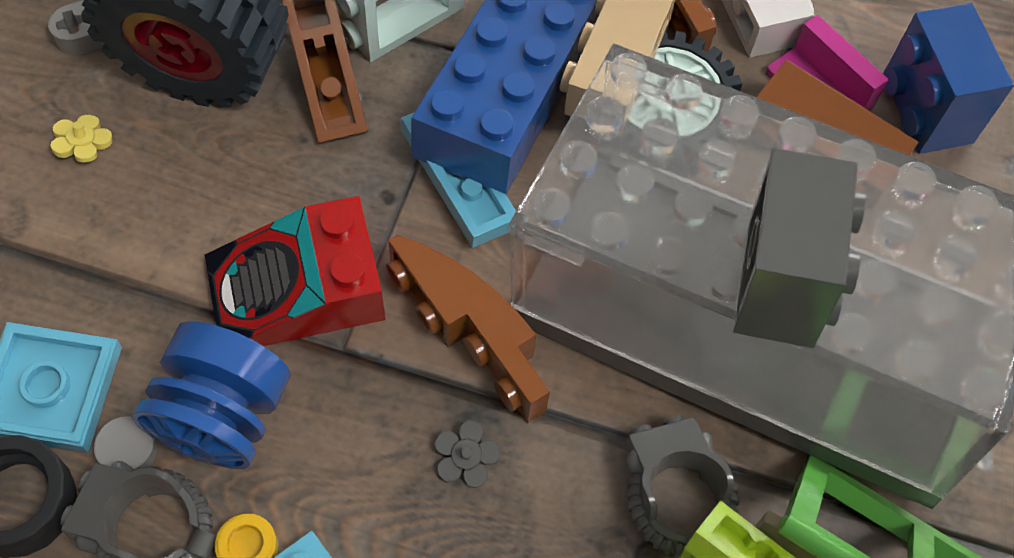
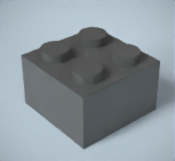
[733,148,866,348]

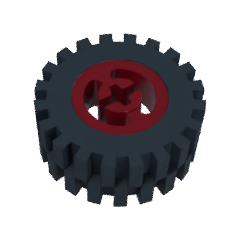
[81,0,289,108]

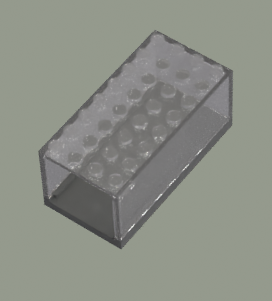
[510,43,1014,509]

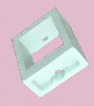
[336,0,464,63]

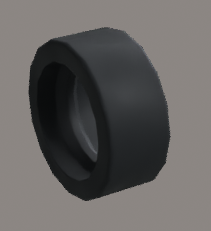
[0,435,77,558]

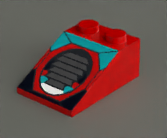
[204,196,386,346]

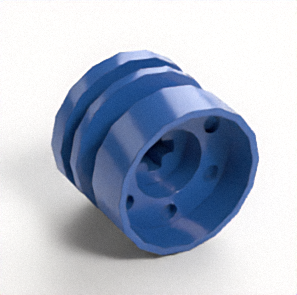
[131,321,291,469]

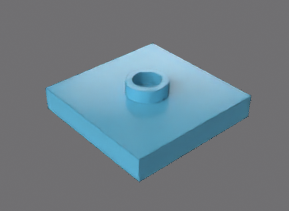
[0,322,122,453]

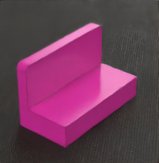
[766,15,889,111]

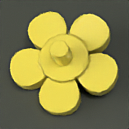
[50,115,112,163]

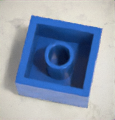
[883,3,1014,154]

